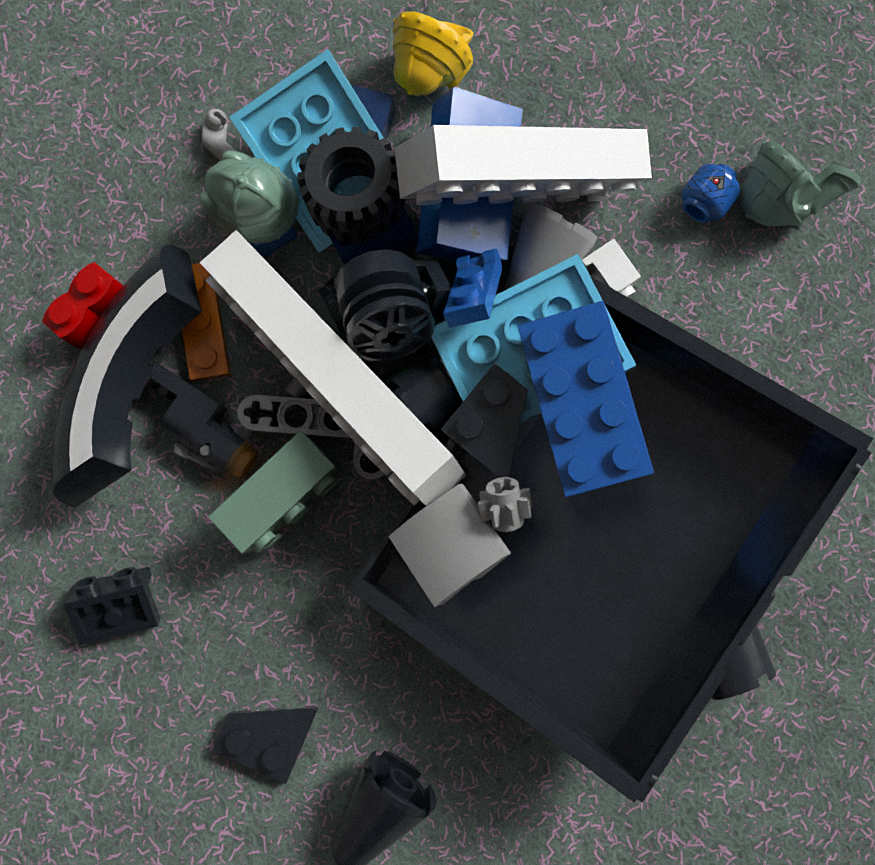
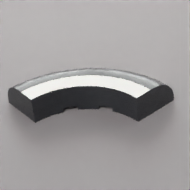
[52,245,202,508]

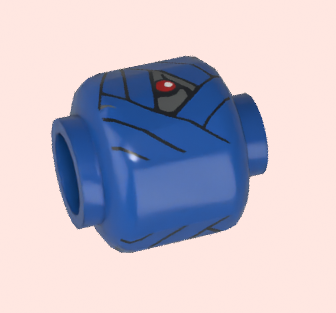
[681,164,741,223]

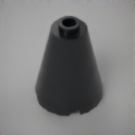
[330,751,437,865]

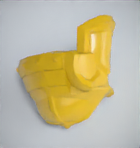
[393,12,474,96]

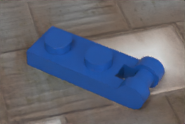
[443,248,502,328]

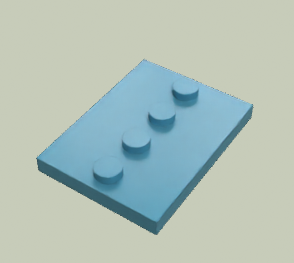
[229,49,384,252]
[431,254,636,424]

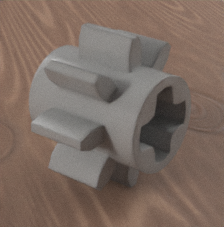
[478,477,532,532]

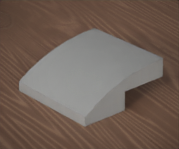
[388,484,511,607]

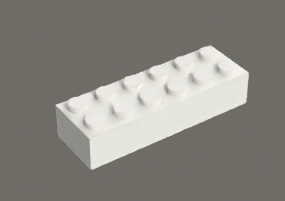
[395,125,652,205]

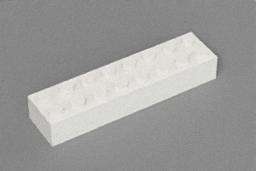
[200,230,466,506]

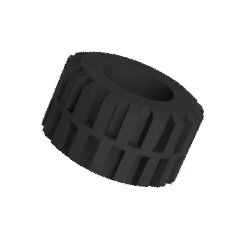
[297,127,406,243]

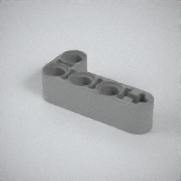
[237,395,386,481]

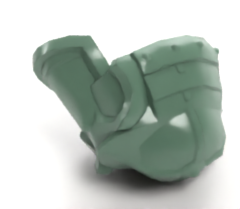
[738,140,862,230]
[200,151,300,245]

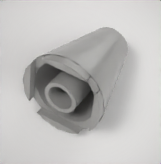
[504,203,598,291]

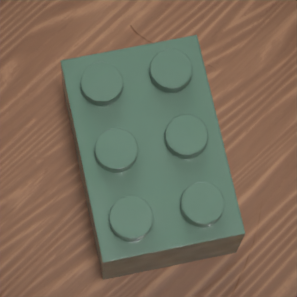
[208,430,343,554]

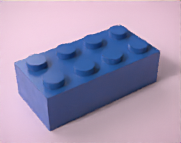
[517,300,654,498]

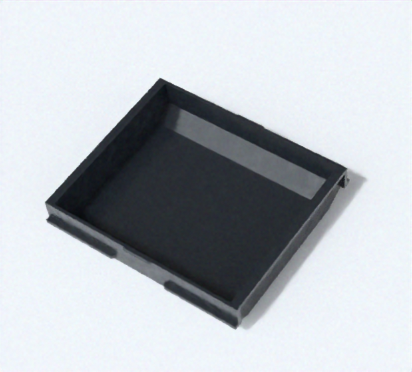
[348,276,874,803]

